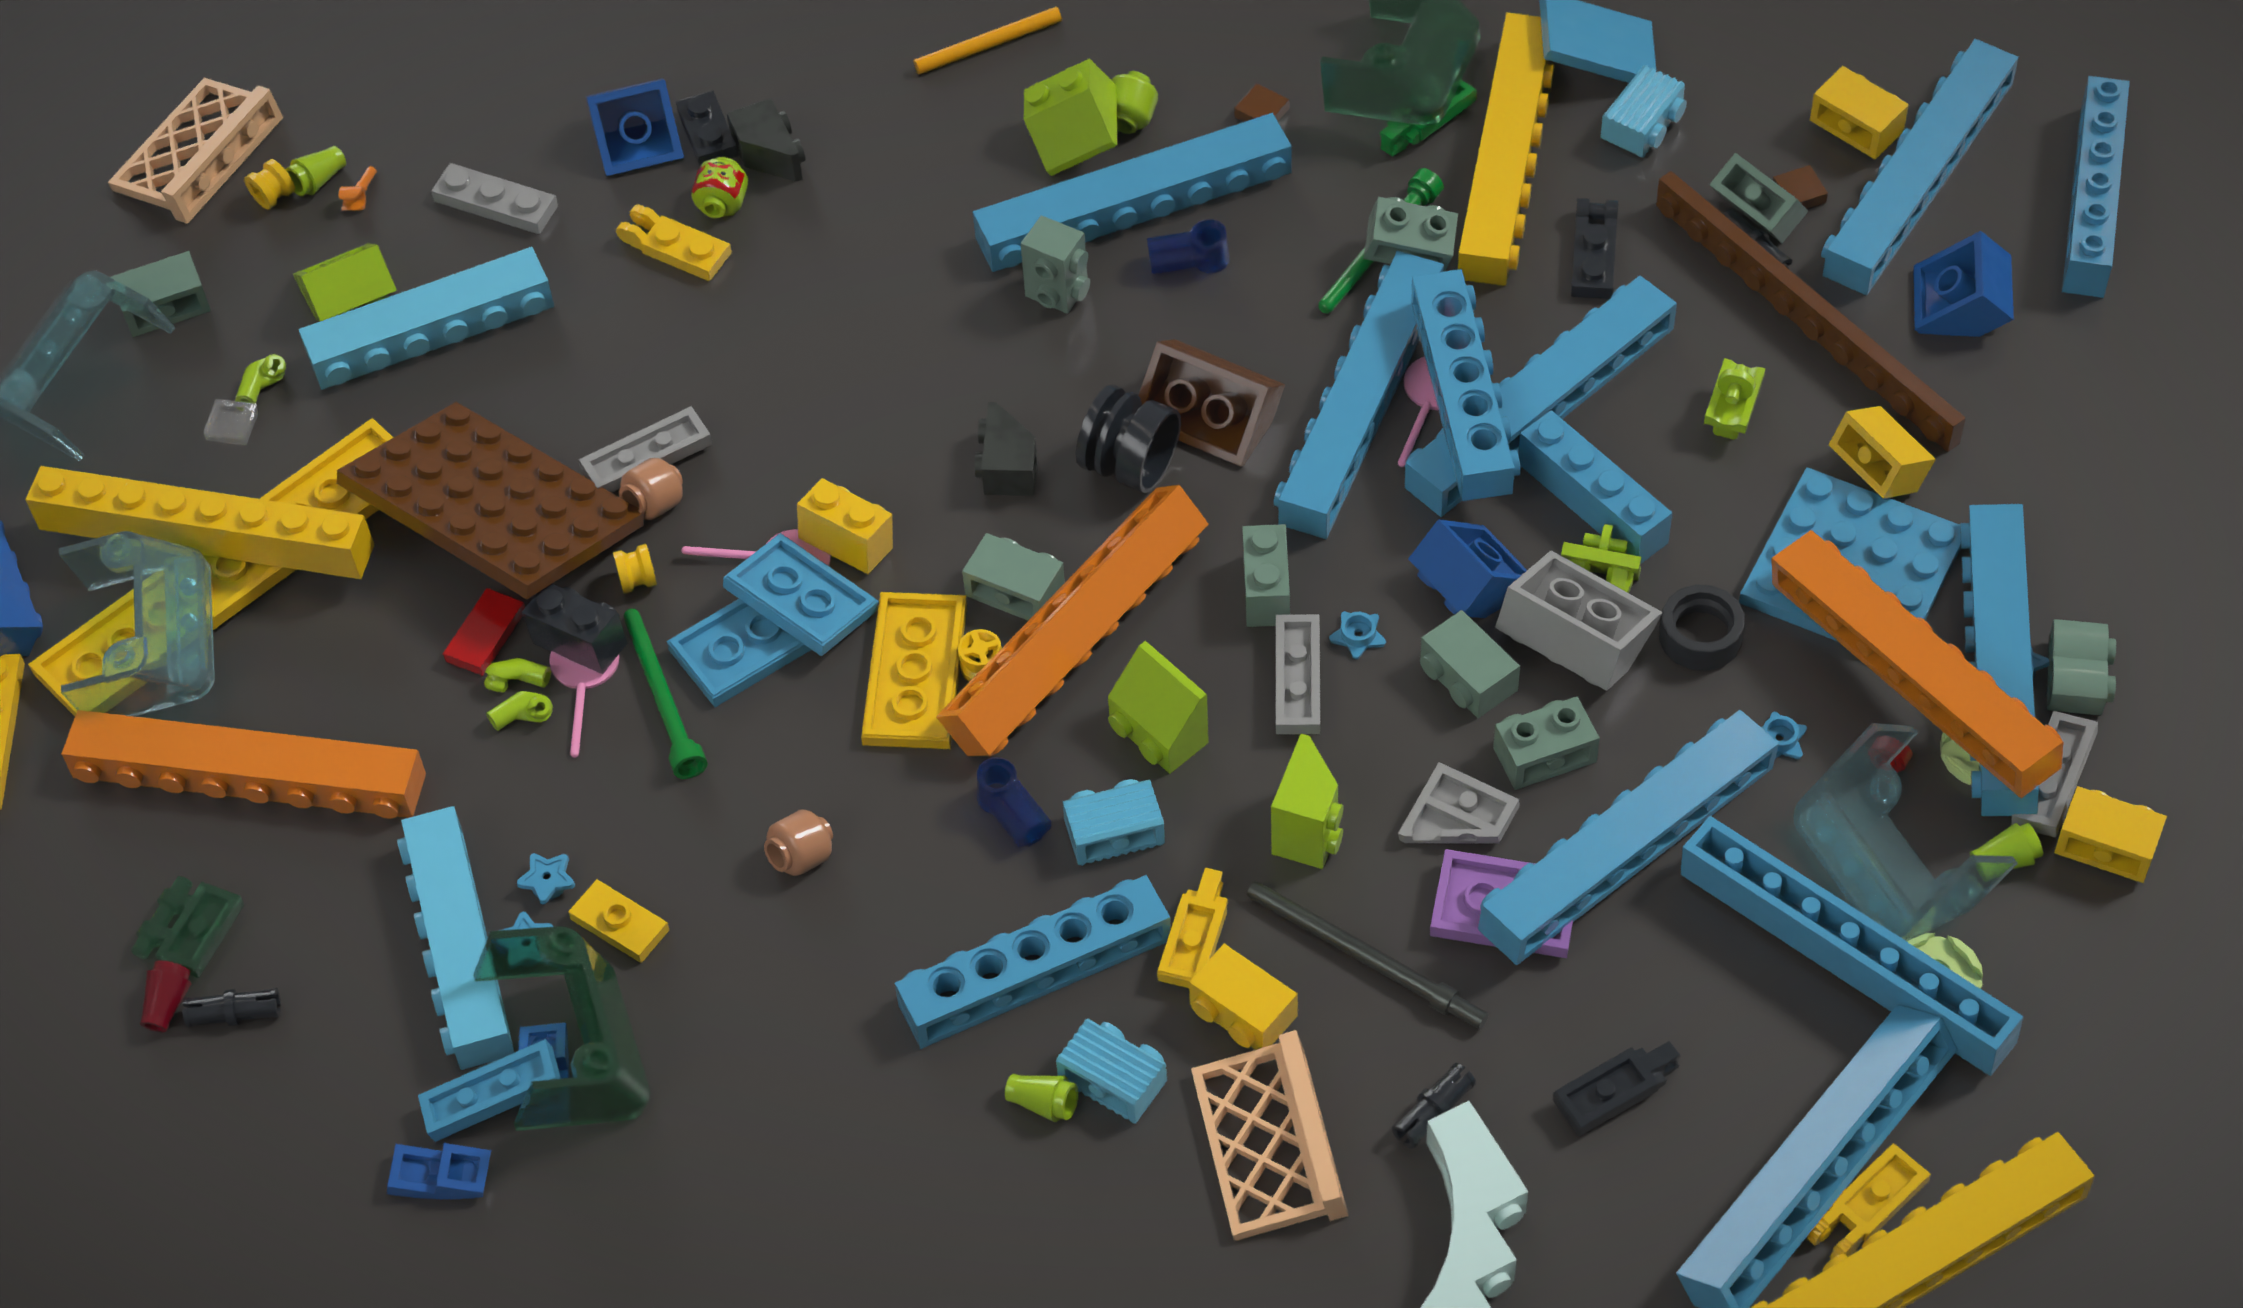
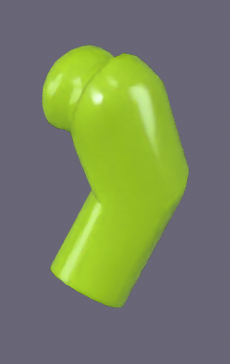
[235,354,286,408]
[484,658,551,692]
[486,691,553,731]

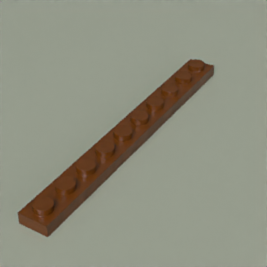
[1656,171,1966,452]

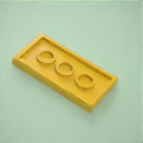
[861,592,967,749]

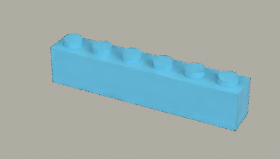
[298,247,555,390]
[397,806,515,1070]

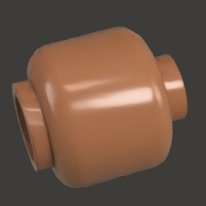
[619,458,683,520]
[764,809,833,876]

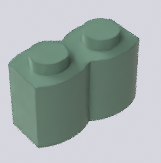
[2047,619,2116,716]

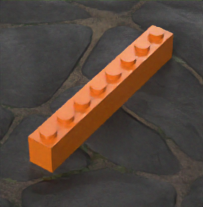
[936,485,1209,757]
[1771,530,2063,798]
[62,710,426,819]

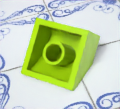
[1024,59,1117,176]
[293,243,397,321]
[1108,641,1209,774]
[1271,734,1344,869]

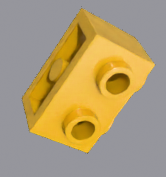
[1810,66,1909,159]
[1828,406,1936,499]
[797,478,893,574]
[2054,786,2167,883]
[1189,944,1298,1050]

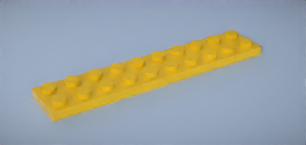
[28,418,394,716]

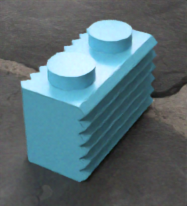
[1600,65,1687,158]
[1062,779,1165,866]
[1056,1018,1167,1123]

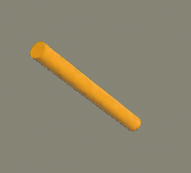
[913,7,1062,75]

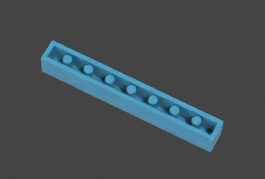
[1821,39,2019,296]
[973,113,1292,272]
[1274,250,1444,540]
[1405,276,1677,517]
[1960,504,2039,816]
[1478,710,1779,965]
[1681,816,2023,1076]
[1676,1005,1957,1308]

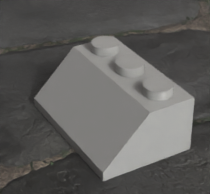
[1495,551,1662,691]

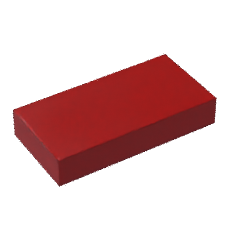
[443,588,525,676]

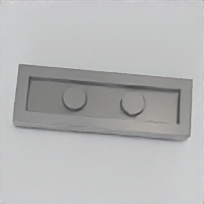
[431,163,558,235]
[579,406,712,493]
[1276,614,1320,734]
[2012,711,2098,838]

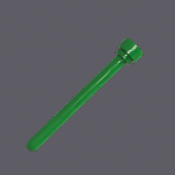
[1318,168,1444,314]
[623,608,708,779]

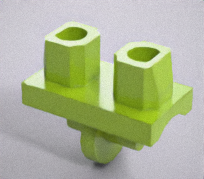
[1704,358,1766,439]
[1561,524,1641,593]

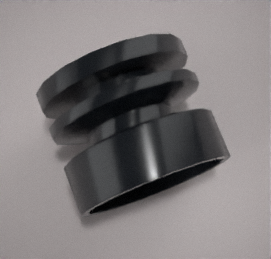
[1076,384,1181,493]

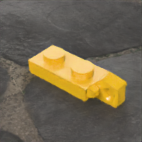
[1157,868,1228,988]

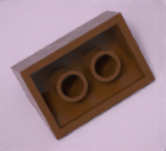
[1139,339,1285,466]

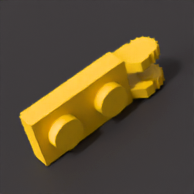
[615,204,732,281]
[1807,1143,1931,1259]

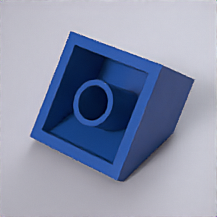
[585,78,684,176]
[1913,231,2014,337]
[1408,519,1527,618]

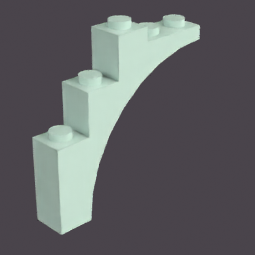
[1421,1101,1528,1308]

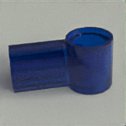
[1147,219,1230,274]
[977,757,1051,847]

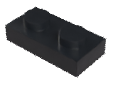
[676,91,738,166]

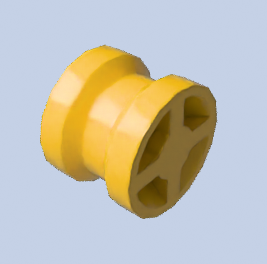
[244,159,295,210]
[613,544,657,594]
[958,629,1001,682]

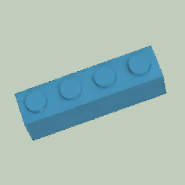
[1519,410,1672,564]

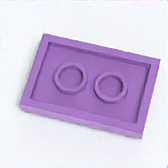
[1430,849,1573,958]

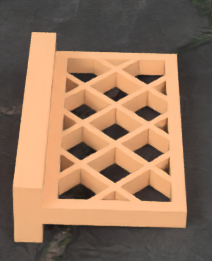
[108,78,283,224]
[1191,1030,1349,1241]

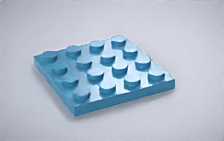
[1739,467,1961,641]

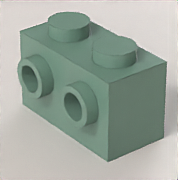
[1364,197,1458,272]
[1021,215,1090,314]
[1493,696,1600,790]

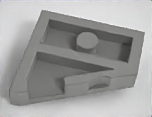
[1398,762,1520,844]

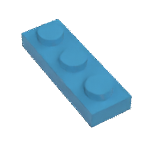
[418,1039,563,1142]

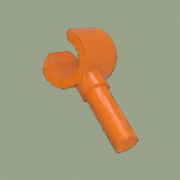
[338,166,377,211]

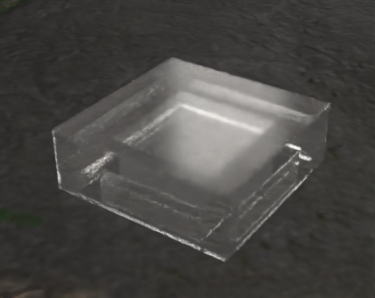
[203,399,259,445]

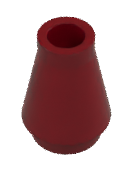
[140,960,192,1032]

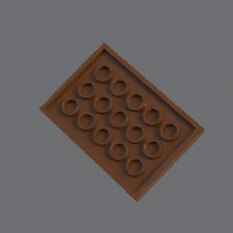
[337,402,644,599]

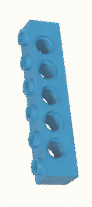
[2062,76,2130,298]
[1411,269,1520,501]
[895,875,1171,1049]

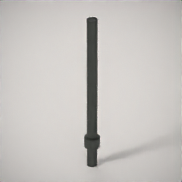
[1247,881,1489,1030]

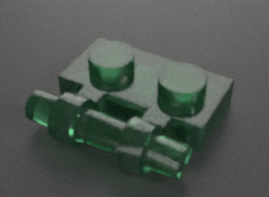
[131,876,244,978]

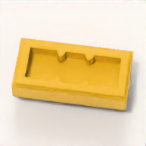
[568,879,669,963]

